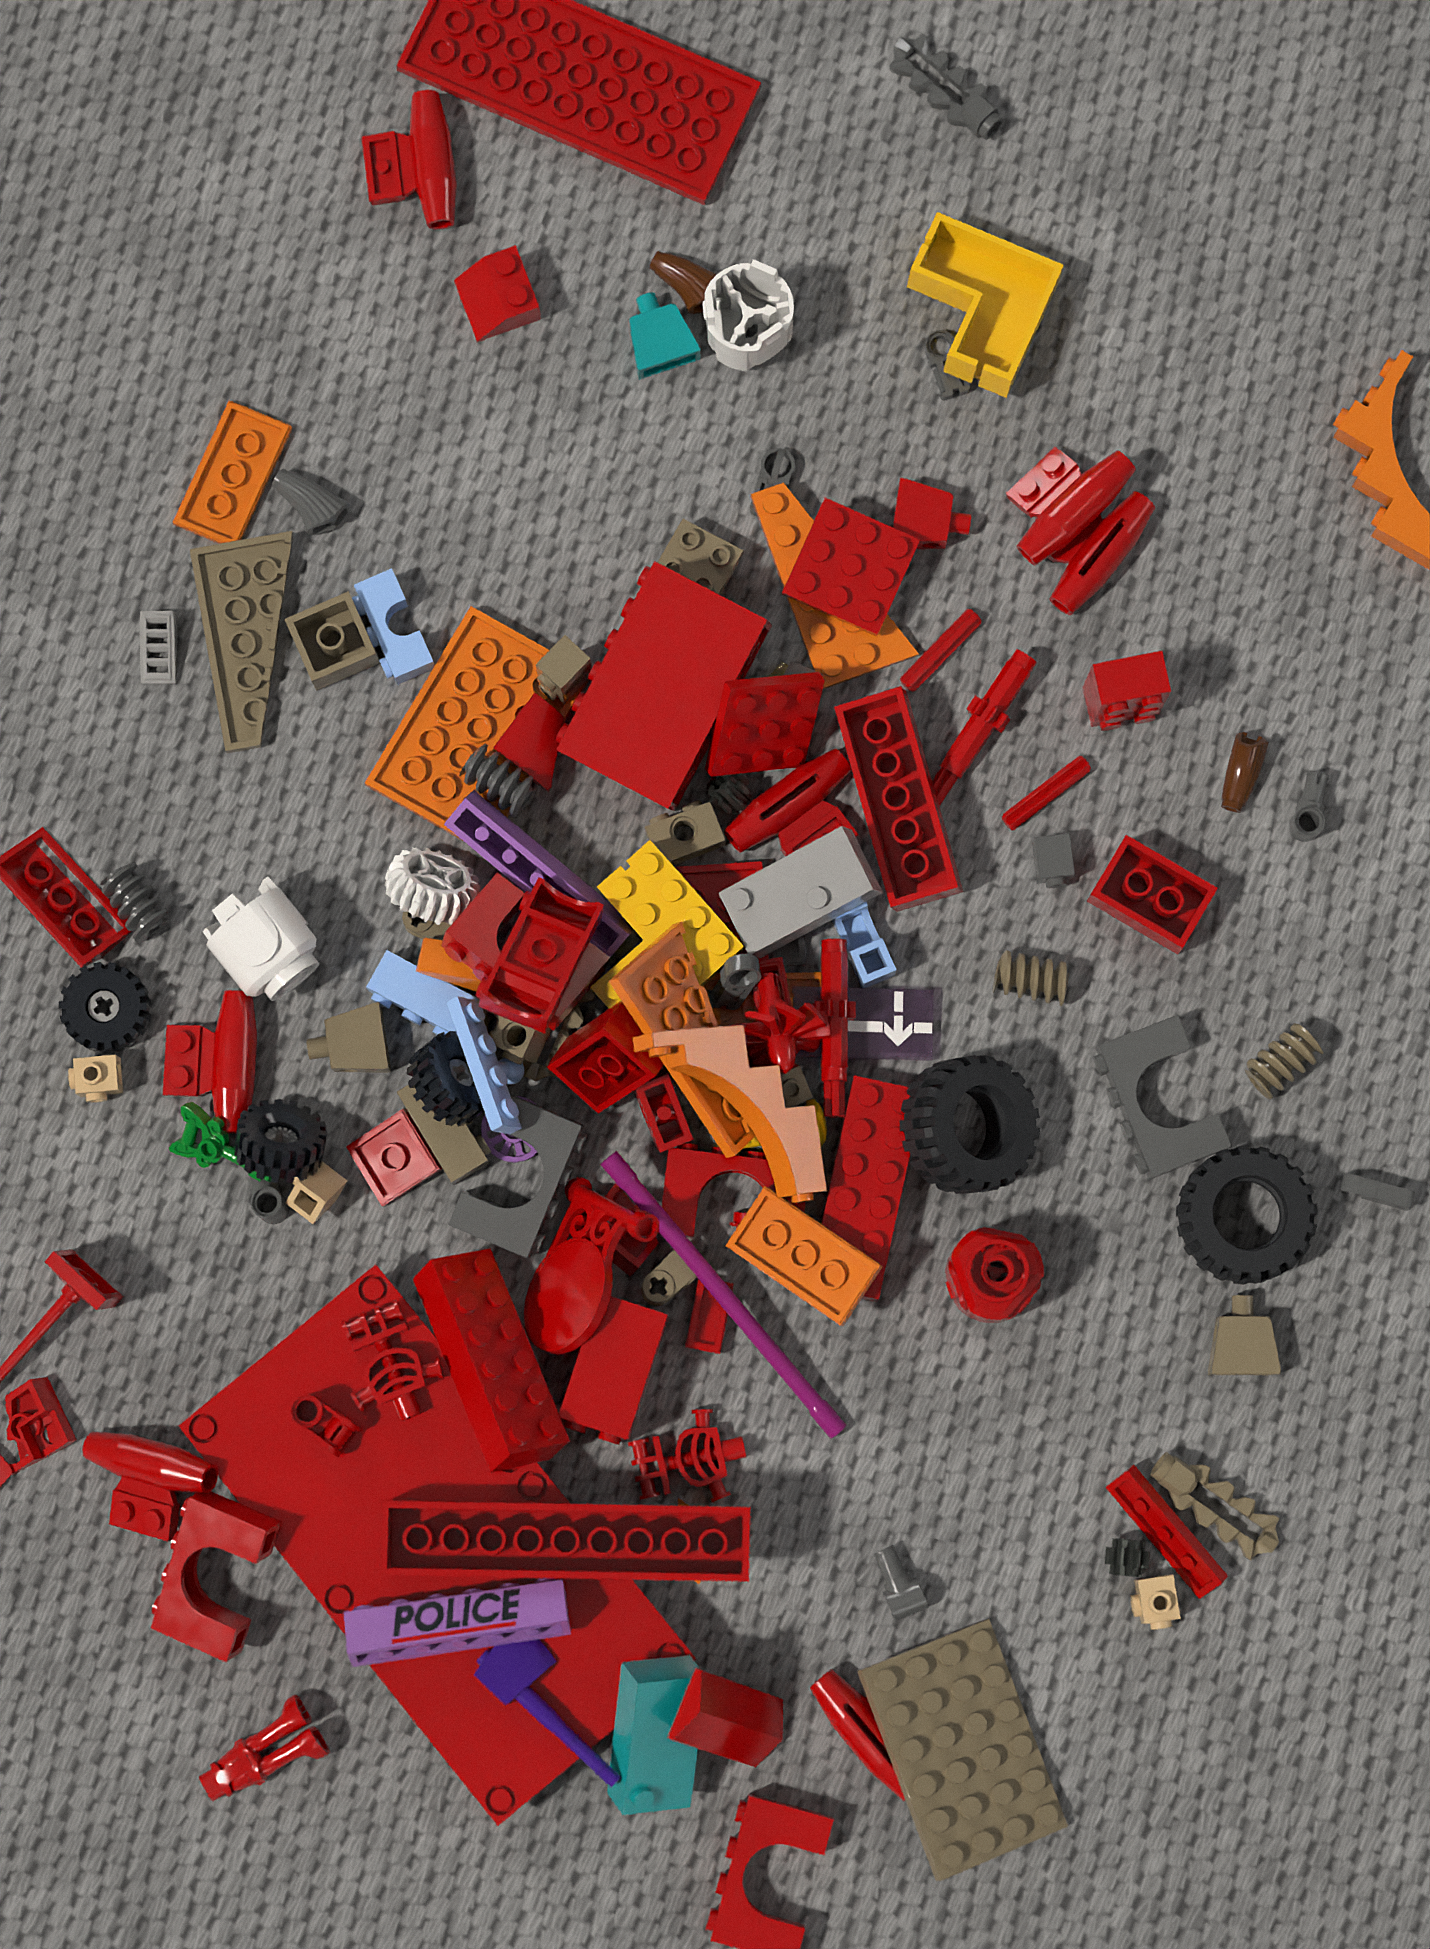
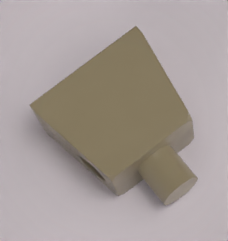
[306,1002,391,1073]
[1208,1295,1281,1375]

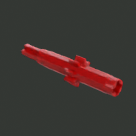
[932,649,1037,807]
[812,939,856,1118]

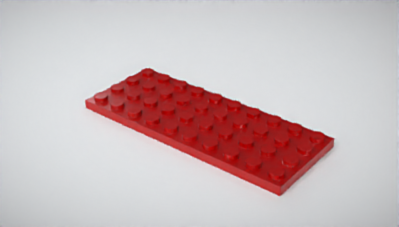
[396,0,761,206]

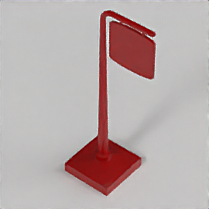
[0,1249,124,1487]

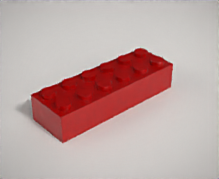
[834,686,964,912]
[821,1075,910,1302]
[413,1248,570,1473]

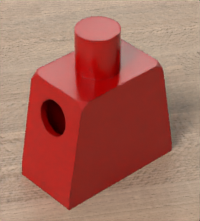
[893,478,972,549]

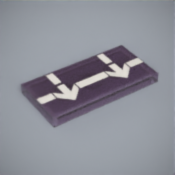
[792,986,934,1061]

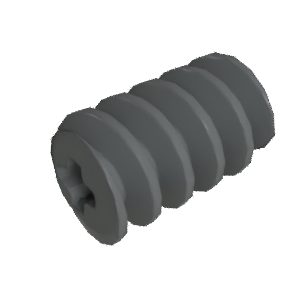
[459,743,537,818]
[100,862,170,943]

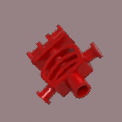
[341,1299,444,1421]
[628,1409,747,1503]

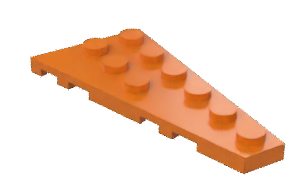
[750,482,919,689]
[609,921,755,1158]

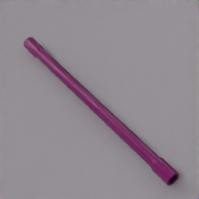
[600,1150,846,1439]

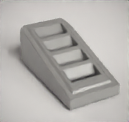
[140,611,178,685]

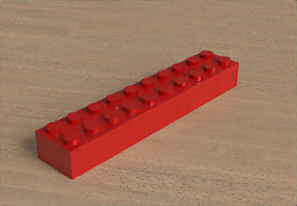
[379,1501,750,1582]

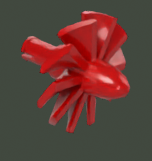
[728,973,830,1074]

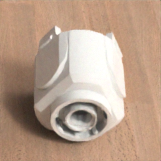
[702,259,794,371]
[203,877,319,1001]

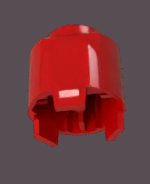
[945,1227,1044,1323]

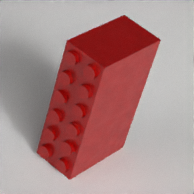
[555,561,772,811]

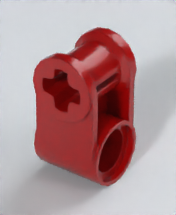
[290,1395,361,1457]

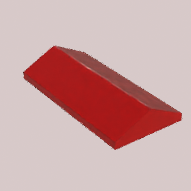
[0,827,132,968]
[667,1668,783,1767]

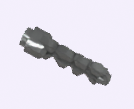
[890,33,1004,140]

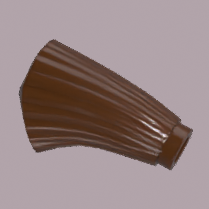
[649,251,717,314]
[1221,732,1269,813]

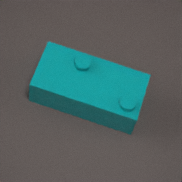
[607,1655,700,1815]

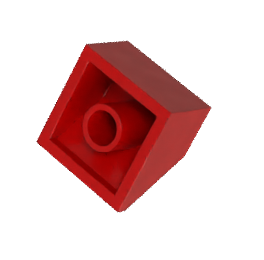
[454,245,541,342]

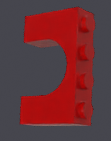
[441,873,610,1031]
[658,1143,806,1239]
[151,1491,281,1662]
[705,1793,834,1949]

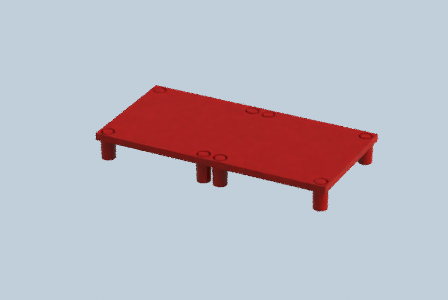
[178,1264,697,1826]

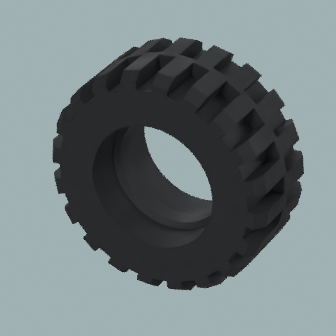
[900,1055,1040,1194]
[1176,1145,1318,1285]

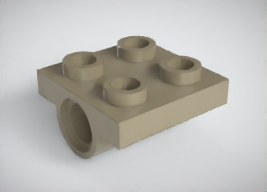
[658,519,744,595]

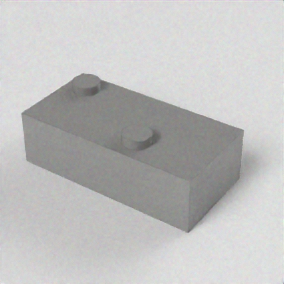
[719,826,883,958]

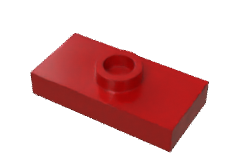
[685,1279,734,1354]

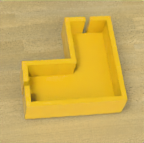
[907,212,1064,398]
[590,840,745,1009]

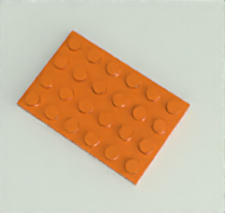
[365,606,589,841]

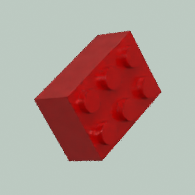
[1083,651,1171,731]
[1087,835,1218,955]
[547,1001,663,1114]

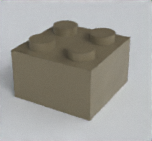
[284,591,380,691]

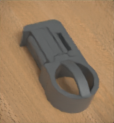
[750,448,795,517]
[708,954,761,1010]

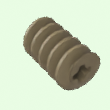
[992,950,1069,1006]
[1245,1023,1323,1100]

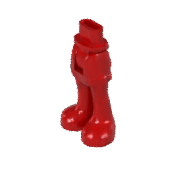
[199,1694,330,1802]

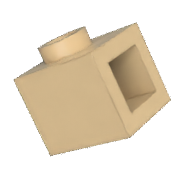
[68,1054,123,1103]
[285,1162,347,1224]
[1130,1574,1181,1630]

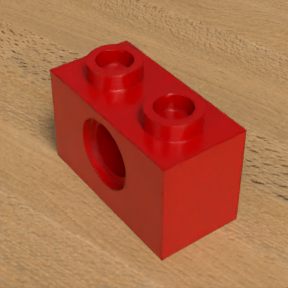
[634,1069,693,1153]

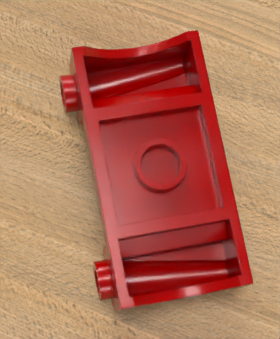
[475,877,604,1033]

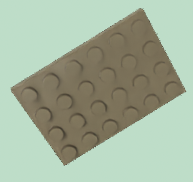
[857,1619,1068,1881]

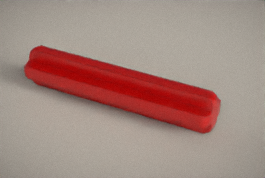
[900,609,982,692]
[1002,756,1091,830]

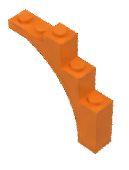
[1333,350,1430,570]

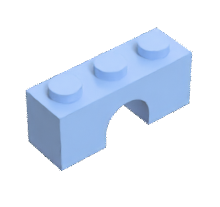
[352,568,435,685]
[832,902,896,990]

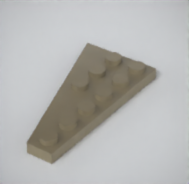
[190,531,294,753]

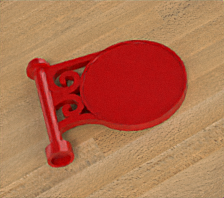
[524,1177,660,1354]

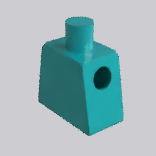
[629,292,701,380]

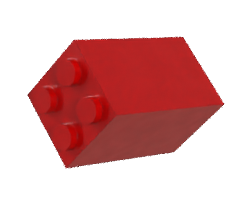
[559,1296,668,1445]

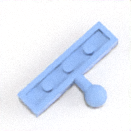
[446,996,524,1134]

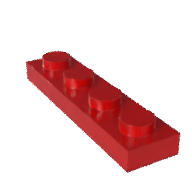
[1105,1464,1228,1599]

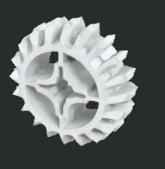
[385,848,480,925]

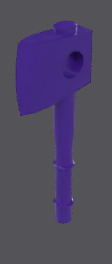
[474,1639,621,1788]

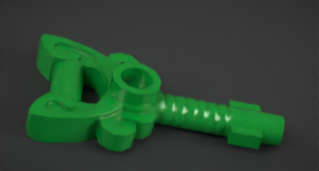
[169,1102,271,1182]

